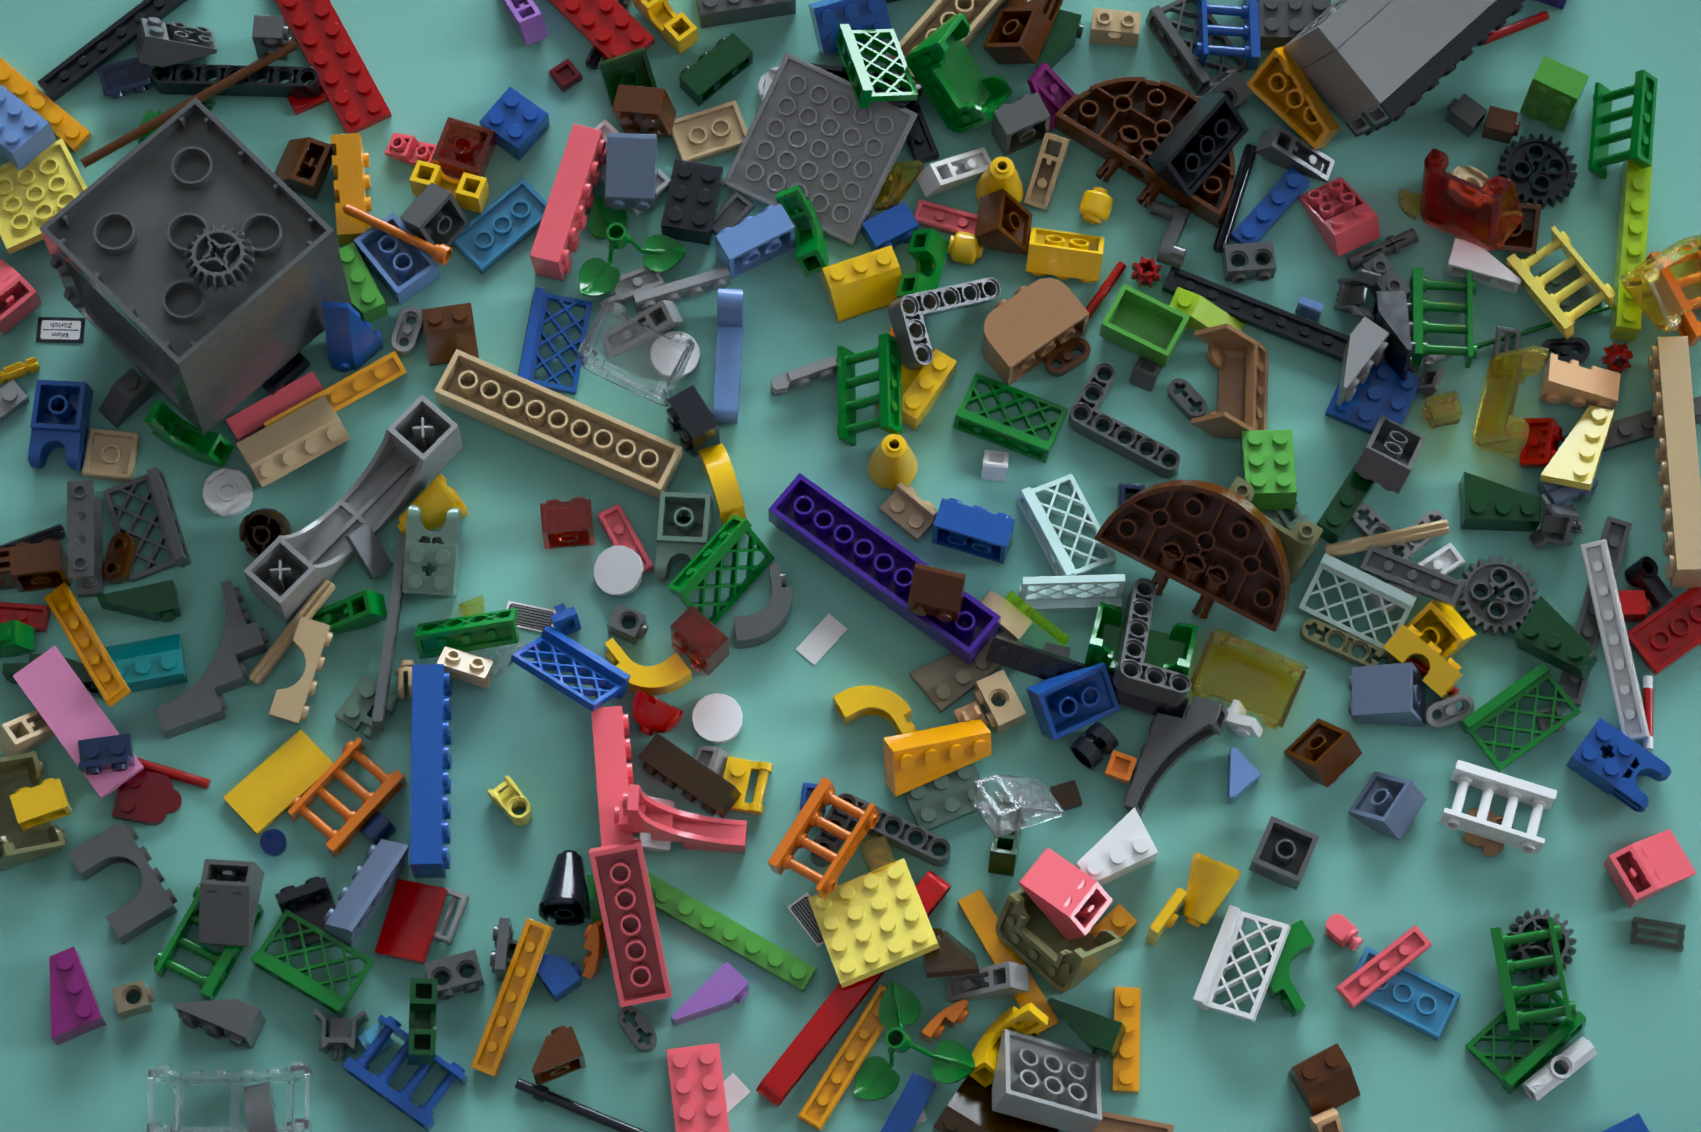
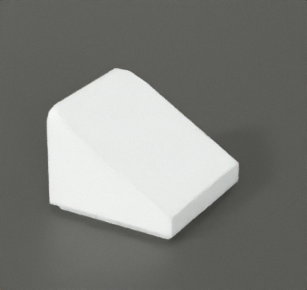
[981,450,1009,482]

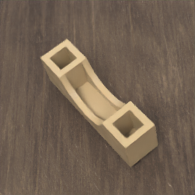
[269,616,333,725]

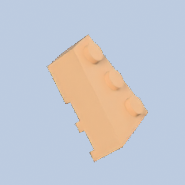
[1539,353,1621,410]

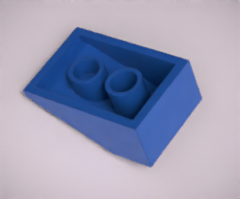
[1026,663,1121,740]

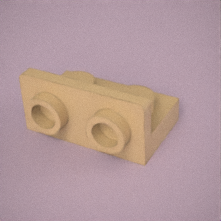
[879,482,937,542]
[437,646,494,689]

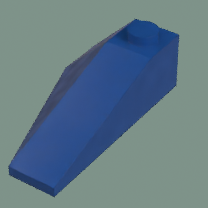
[322,302,383,372]

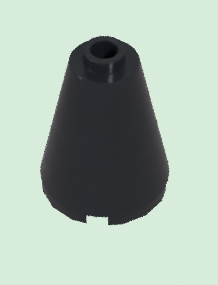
[539,850,591,926]

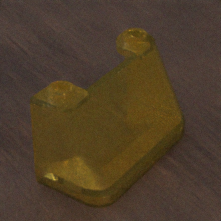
[1620,235,1701,333]
[1472,346,1549,458]
[1190,627,1309,729]

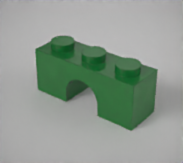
[896,229,949,307]

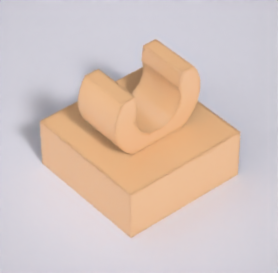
[953,700,988,726]

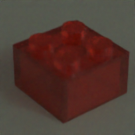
[432,117,496,179]
[540,497,595,549]
[670,605,730,676]

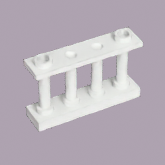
[1439,760,1557,855]

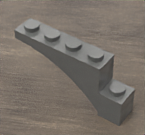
[1124,696,1228,817]

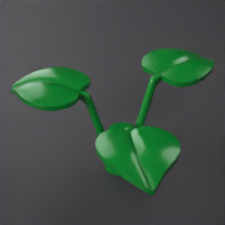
[578,196,686,297]
[853,981,975,1100]

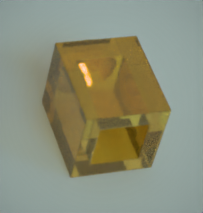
[1422,391,1463,429]
[860,835,897,874]

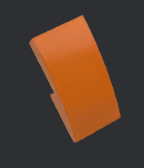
[582,919,606,980]
[921,999,970,1043]

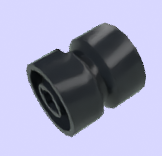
[1070,721,1119,770]

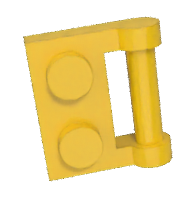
[723,756,773,815]

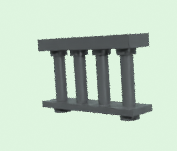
[67,480,104,598]

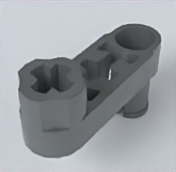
[1150,199,1190,269]

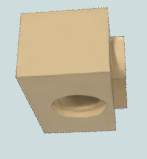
[1089,8,1141,47]
[973,669,1026,733]

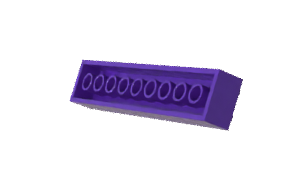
[768,473,1001,665]

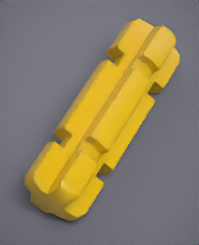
[0,357,40,384]

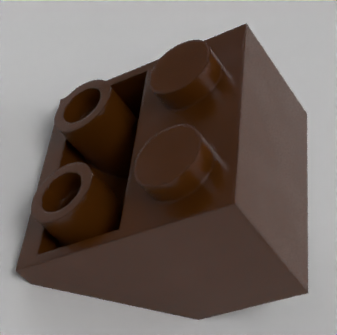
[274,137,334,199]

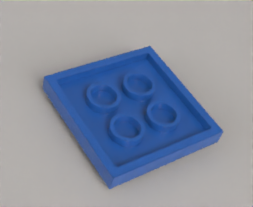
[1325,361,1421,434]

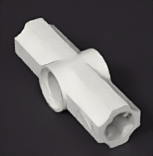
[1522,1037,1597,1102]

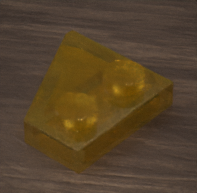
[872,160,924,211]

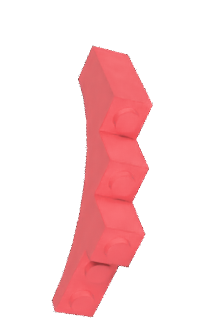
[614,784,747,853]

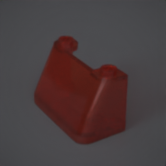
[1420,148,1524,250]

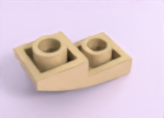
[980,590,1033,641]

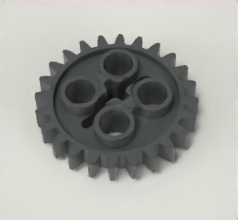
[1457,556,1538,637]

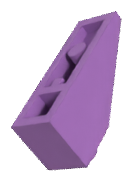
[502,0,549,45]
[671,961,749,1026]

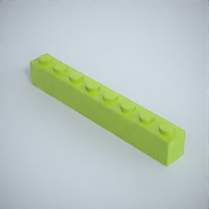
[1609,155,1653,342]

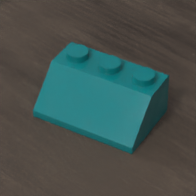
[105,633,188,693]

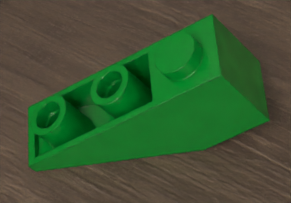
[0,620,35,658]

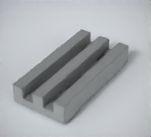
[433,887,469,945]

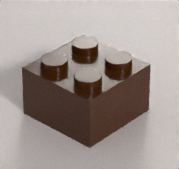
[612,85,677,139]

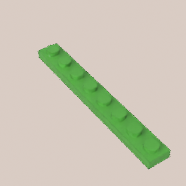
[648,872,816,992]

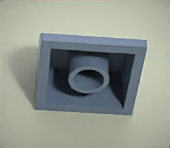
[1348,771,1427,840]

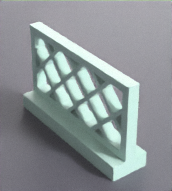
[1016,473,1117,576]
[1298,553,1417,651]
[1019,574,1125,613]

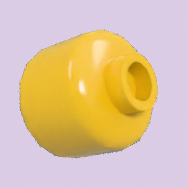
[1078,187,1114,225]
[947,231,984,266]

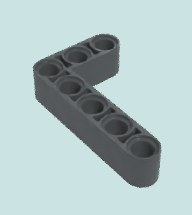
[888,277,1001,370]
[1068,363,1181,479]
[1113,578,1191,706]
[811,793,951,867]

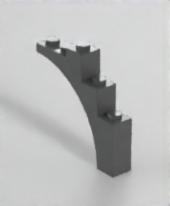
[155,580,269,739]

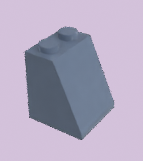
[605,133,658,211]
[1348,662,1426,727]

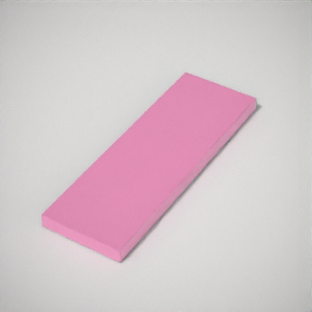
[13,646,144,799]

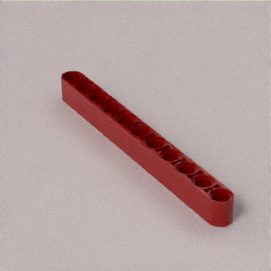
[756,870,951,1107]

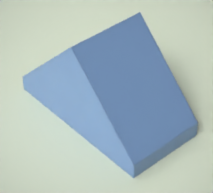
[1227,747,1261,804]

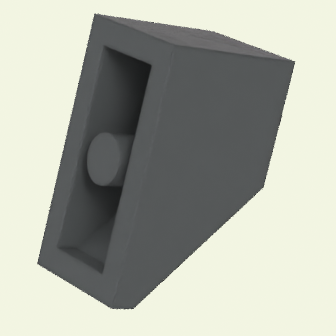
[99,368,153,428]

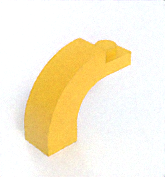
[698,443,747,526]
[604,638,692,696]
[833,685,917,735]
[969,1002,1049,1087]

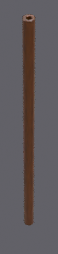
[80,40,298,168]

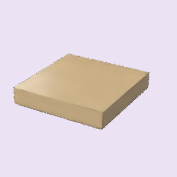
[81,428,141,482]

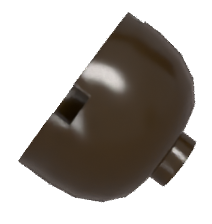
[239,508,292,558]

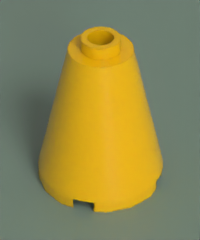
[975,157,1024,204]
[868,434,918,491]
[397,473,469,536]
[1182,852,1241,928]

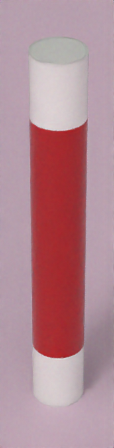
[1643,675,1653,751]

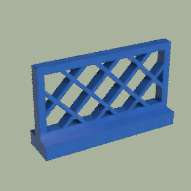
[518,287,592,395]
[510,625,631,712]

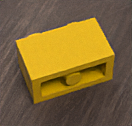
[9,778,73,831]

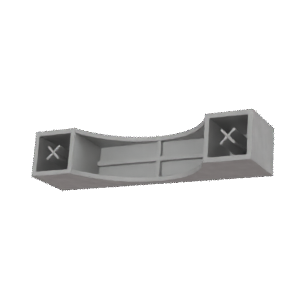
[244,394,463,624]

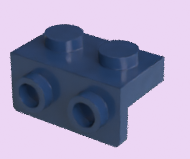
[97,57,153,99]

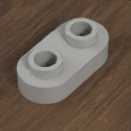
[391,306,423,355]
[1423,693,1474,728]

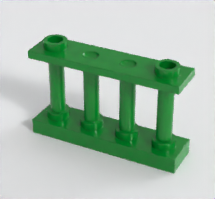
[1588,69,1658,179]
[1410,267,1477,368]
[836,333,902,446]
[154,883,264,1001]
[1490,917,1578,1036]

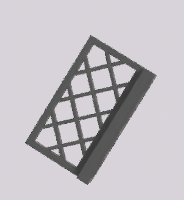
[1145,0,1246,95]
[103,467,192,583]

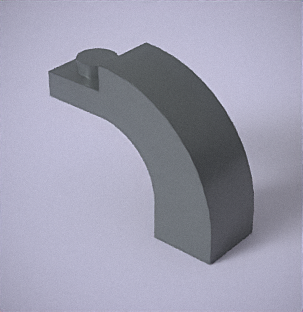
[734,564,792,649]
[243,1081,278,1132]

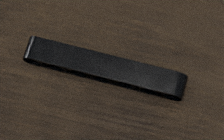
[151,64,322,98]

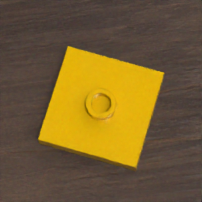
[1146,887,1187,946]

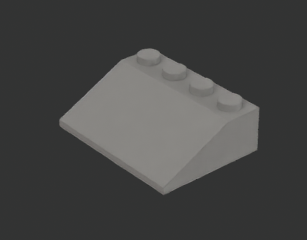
[992,1029,1102,1132]

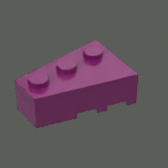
[49,947,107,1045]

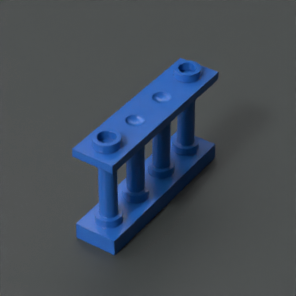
[1195,0,1261,70]
[342,1015,467,1132]

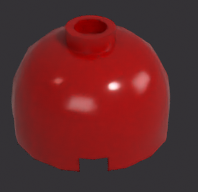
[631,690,684,736]

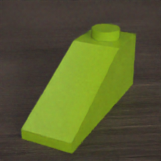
[1169,287,1244,331]

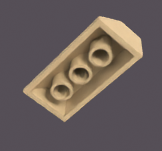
[236,396,351,488]

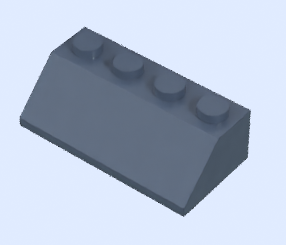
[323,839,408,947]

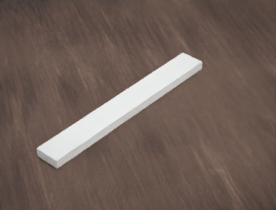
[1580,539,1650,741]

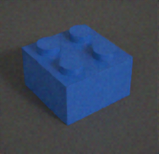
[479,87,550,161]

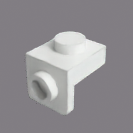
[1225,699,1263,738]

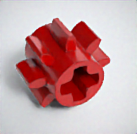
[1131,256,1161,288]
[1601,341,1634,374]

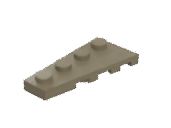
[909,632,1011,713]

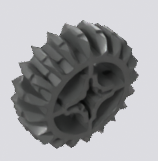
[184,224,255,293]
[1508,908,1577,979]

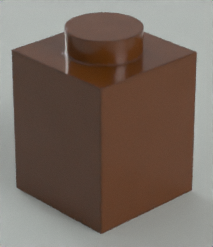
[1481,105,1521,144]

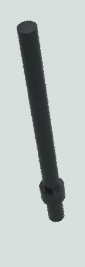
[515,1078,647,1132]

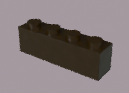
[638,733,742,818]

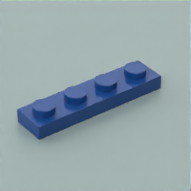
[1230,167,1311,244]

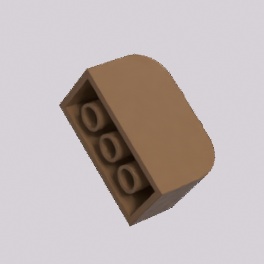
[982,278,1089,385]

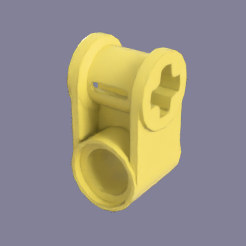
[487,775,532,826]

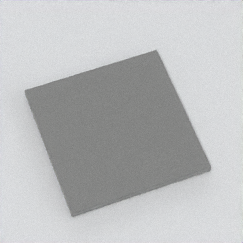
[722,52,918,247]

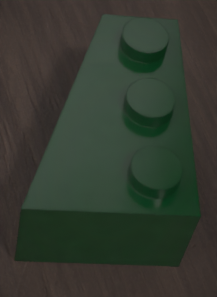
[1459,472,1541,532]
[1514,595,1597,681]

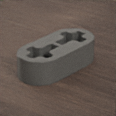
[1167,378,1207,420]
[618,1006,657,1052]

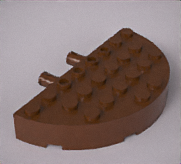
[1054,77,1235,228]
[1094,480,1290,632]

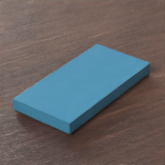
[451,178,547,275]
[1353,946,1461,1041]

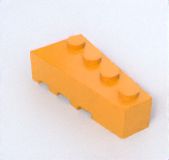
[1247,47,1340,149]
[330,133,372,245]
[883,719,992,797]

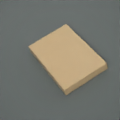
[671,100,748,163]

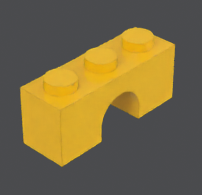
[633,0,698,55]
[409,160,490,214]
[1383,624,1463,698]

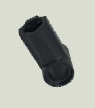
[1625,556,1673,609]

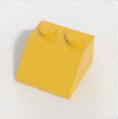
[1406,600,1476,668]

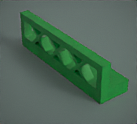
[414,608,520,659]

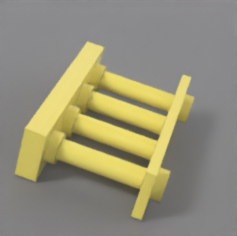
[1506,226,1615,339]

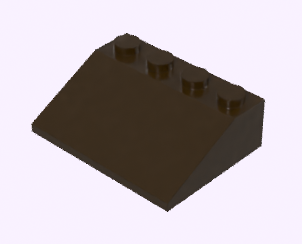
[932,1075,1059,1132]

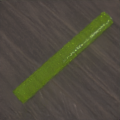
[1005,590,1070,645]

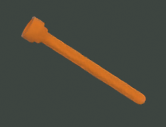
[343,204,452,266]

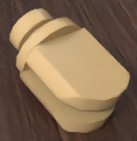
[396,660,415,700]

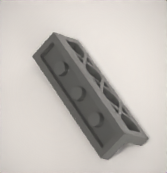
[1360,545,1465,608]

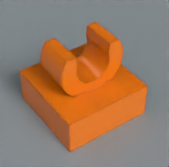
[1104,750,1137,784]

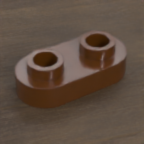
[1045,338,1091,377]
[102,533,136,584]

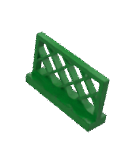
[835,24,918,109]
[953,373,1068,463]
[667,514,775,631]
[1460,662,1581,772]
[251,909,375,1018]
[1465,978,1586,1094]

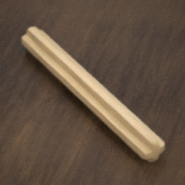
[1325,520,1450,558]
[248,579,335,685]

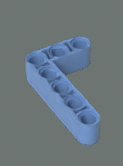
[713,288,744,424]

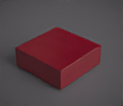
[549,59,583,92]

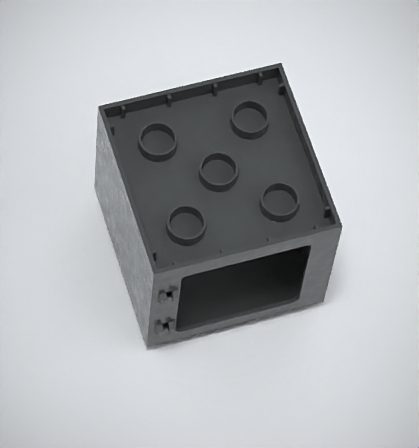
[40,97,353,435]

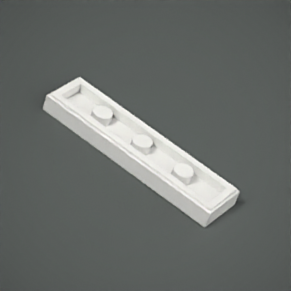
[1369,542,1465,617]

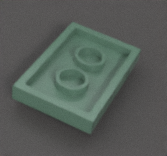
[903,763,992,831]

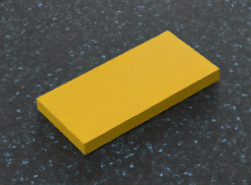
[223,729,333,835]

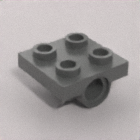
[490,917,518,982]

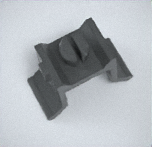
[1333,268,1381,322]
[1529,494,1583,549]
[313,1010,369,1061]

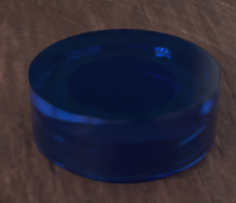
[260,829,287,856]

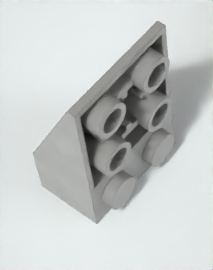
[1337,316,1389,407]

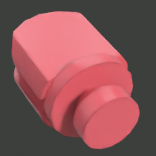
[1325,913,1363,951]

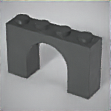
[67,820,178,944]

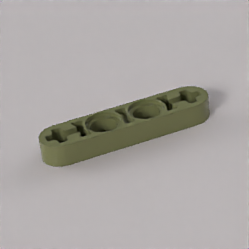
[1300,619,1394,667]

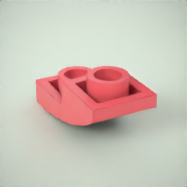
[384,132,442,166]

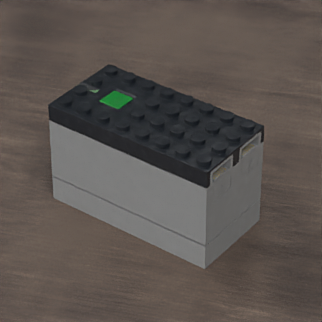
[1283,0,1525,137]

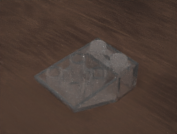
[972,774,1065,837]

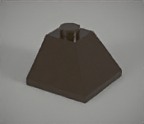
[922,928,980,978]

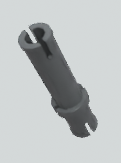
[1346,228,1419,271]

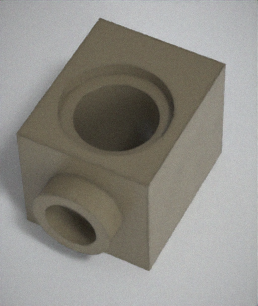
[112,980,155,1019]

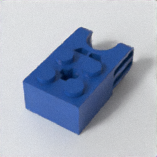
[28,379,94,471]
[1566,718,1671,812]

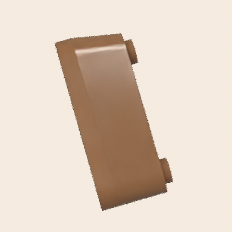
[1191,323,1269,438]

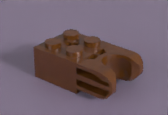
[983,0,1063,64]
[0,539,71,593]

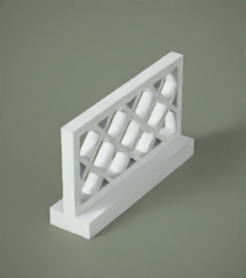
[1193,905,1291,1023]

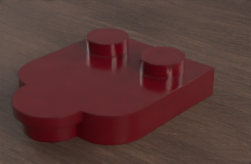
[112,770,182,826]

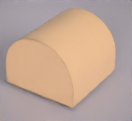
[1309,1107,1343,1132]

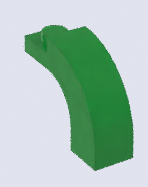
[776,185,828,277]
[144,400,234,468]
[1264,919,1315,1017]

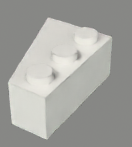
[1076,807,1158,886]

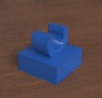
[550,603,581,635]

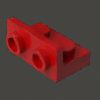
[1519,418,1563,468]

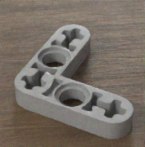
[1351,504,1446,560]

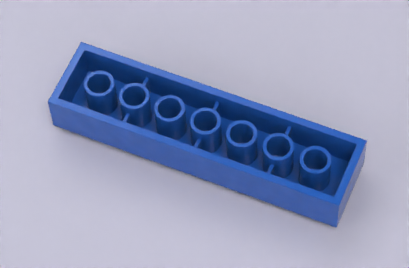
[410,664,452,878]

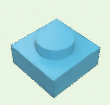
[357,1022,395,1060]

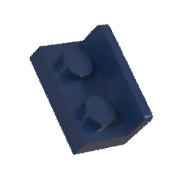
[78,733,135,775]

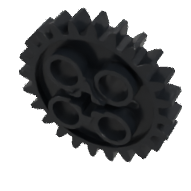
[1497,133,1578,210]

